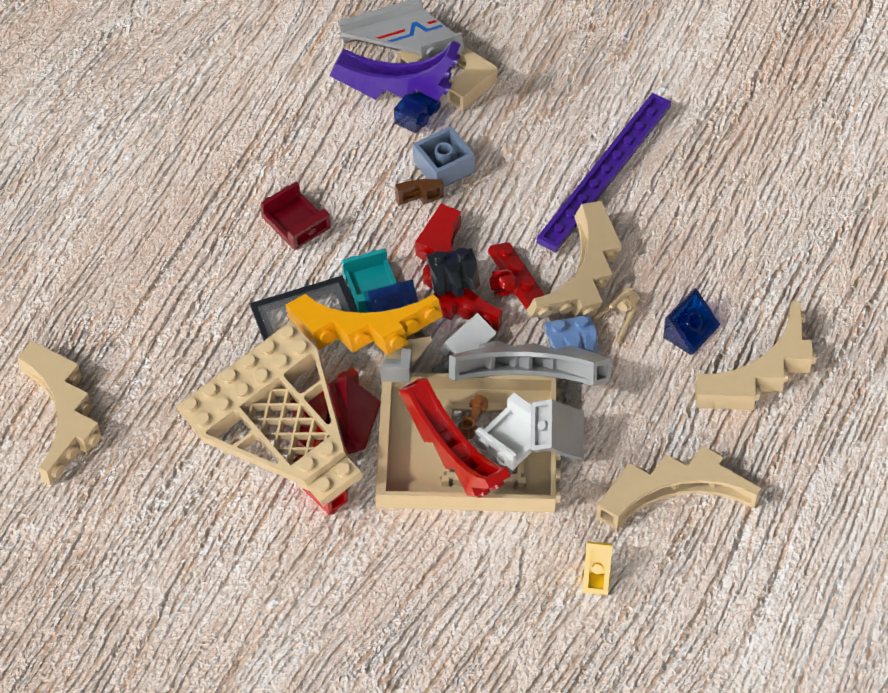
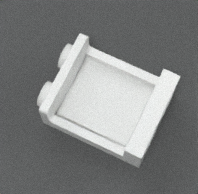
[475,393,532,470]

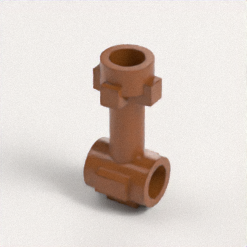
[458,395,488,440]

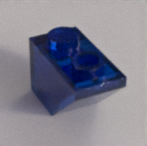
[394,92,441,134]

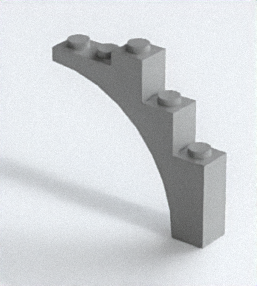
[449,341,611,386]

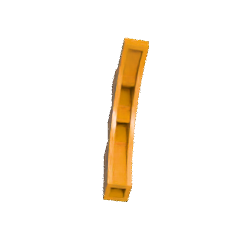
[285,294,443,355]

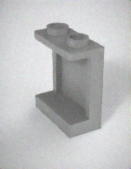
[531,399,584,461]

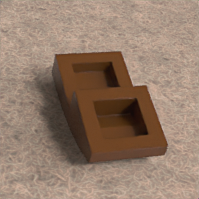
[395,179,444,205]

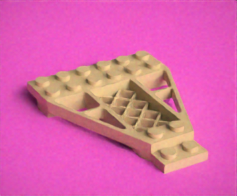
[175,321,363,507]

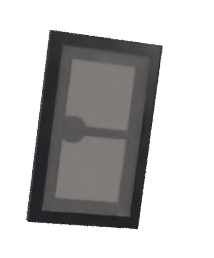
[250,275,358,341]

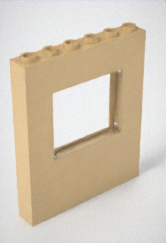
[376,373,561,513]

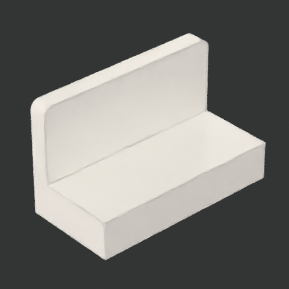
[439,313,496,356]

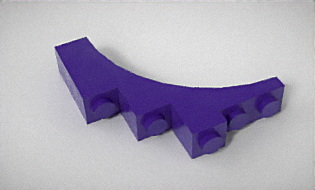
[329,41,460,101]

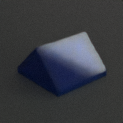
[663,288,720,355]

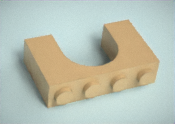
[398,46,498,111]

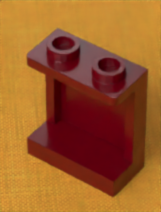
[260,182,331,251]

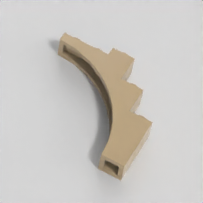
[527,201,622,318]
[695,301,817,410]
[17,341,101,485]
[596,446,762,530]

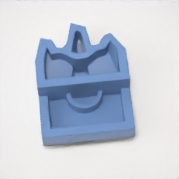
[544,315,600,354]

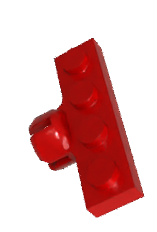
[488,242,545,311]

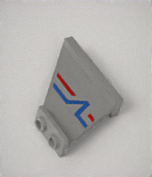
[338,0,465,61]

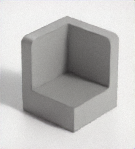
[380,349,412,383]

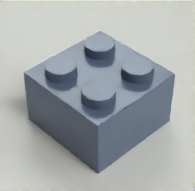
[413,126,475,187]

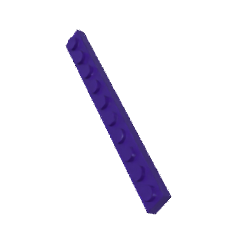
[536,93,671,253]

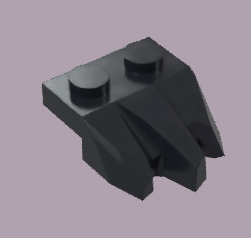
[426,248,480,298]

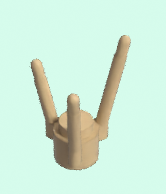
[591,288,640,344]

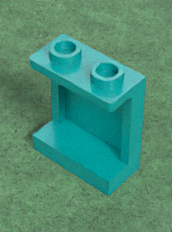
[342,248,404,313]

